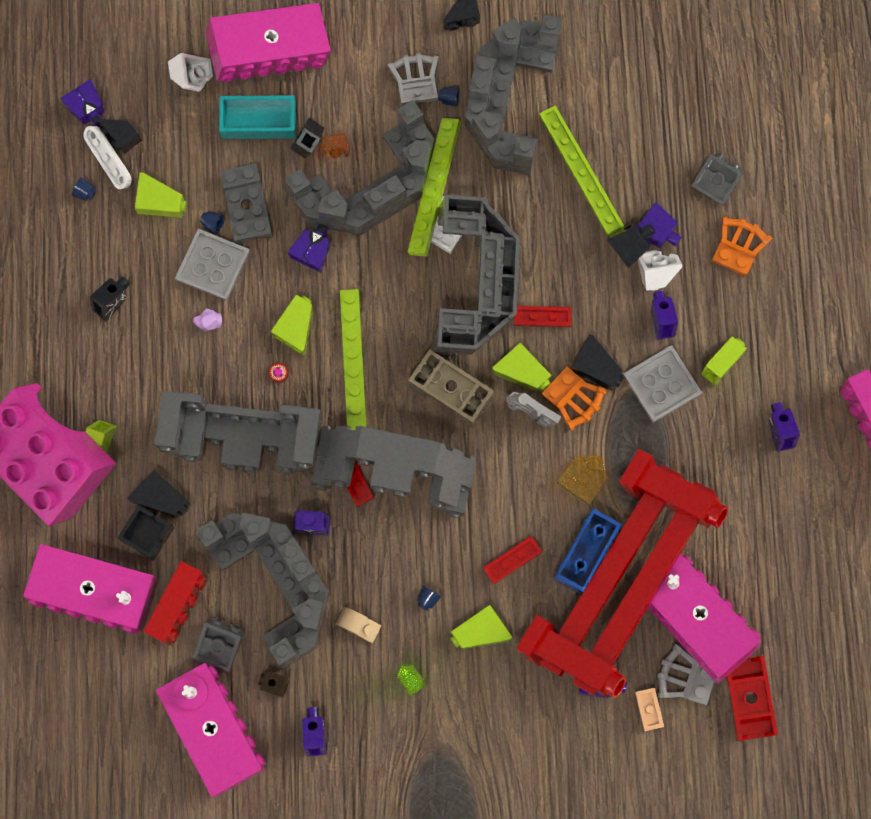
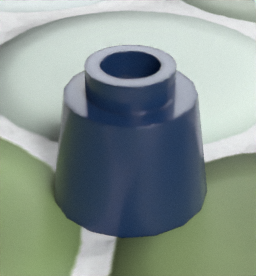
[439,86,460,107]
[72,177,96,201]
[200,211,225,234]
[417,586,442,611]

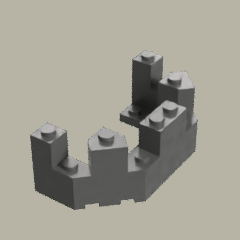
[465,14,562,175]
[284,100,434,236]
[431,194,520,357]
[154,391,322,474]
[312,426,476,518]
[196,512,330,669]

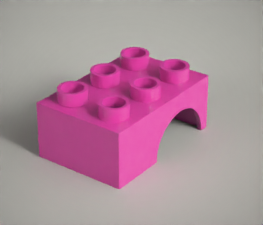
[0,383,117,526]

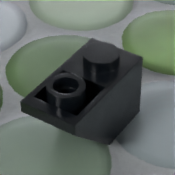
[443,0,480,31]
[290,118,324,159]
[99,119,142,154]

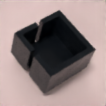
[117,505,174,561]

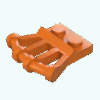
[712,216,773,277]
[541,366,607,431]

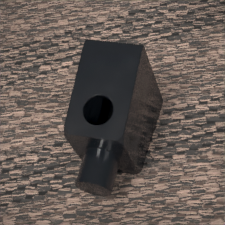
[607,222,656,268]
[90,276,130,322]

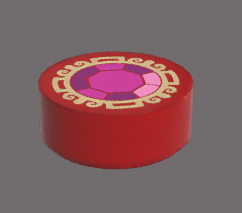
[269,363,288,383]

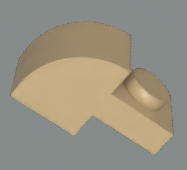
[335,607,381,643]

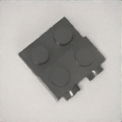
[691,153,744,205]
[193,617,245,672]

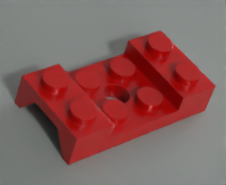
[726,655,778,741]

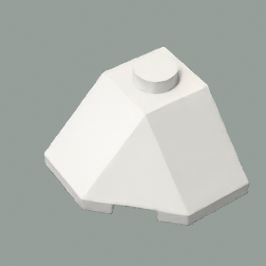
[168,53,213,92]
[638,250,682,291]

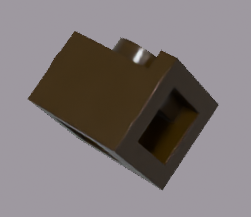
[258,671,290,698]

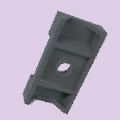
[220,163,273,245]

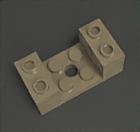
[408,349,494,428]

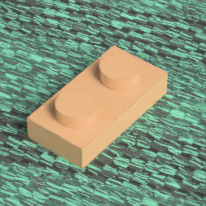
[635,688,664,731]

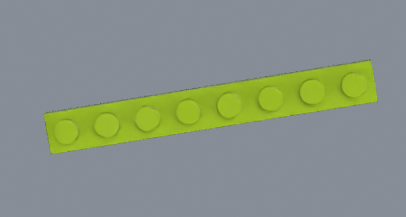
[539,105,624,237]
[408,118,461,257]
[340,289,367,430]

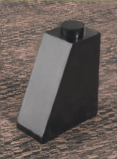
[572,334,623,391]
[127,470,190,518]

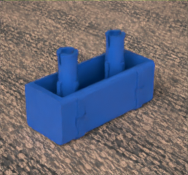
[554,508,622,595]

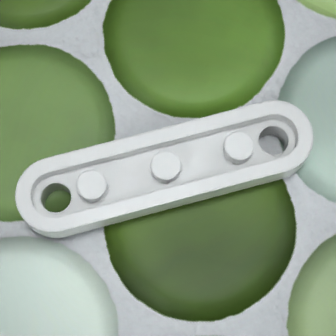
[84,126,131,189]

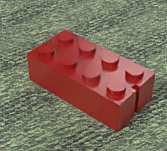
[143,561,207,646]

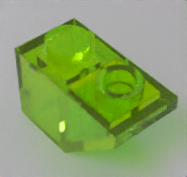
[396,664,427,697]

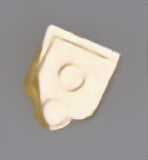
[557,455,607,506]

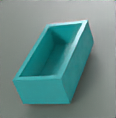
[219,95,296,139]

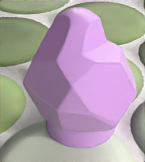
[193,309,222,332]

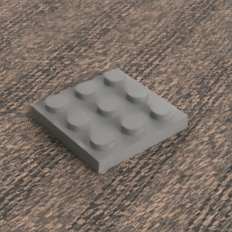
[175,228,250,301]
[623,345,702,423]

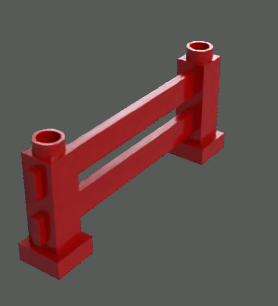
[516,449,728,698]

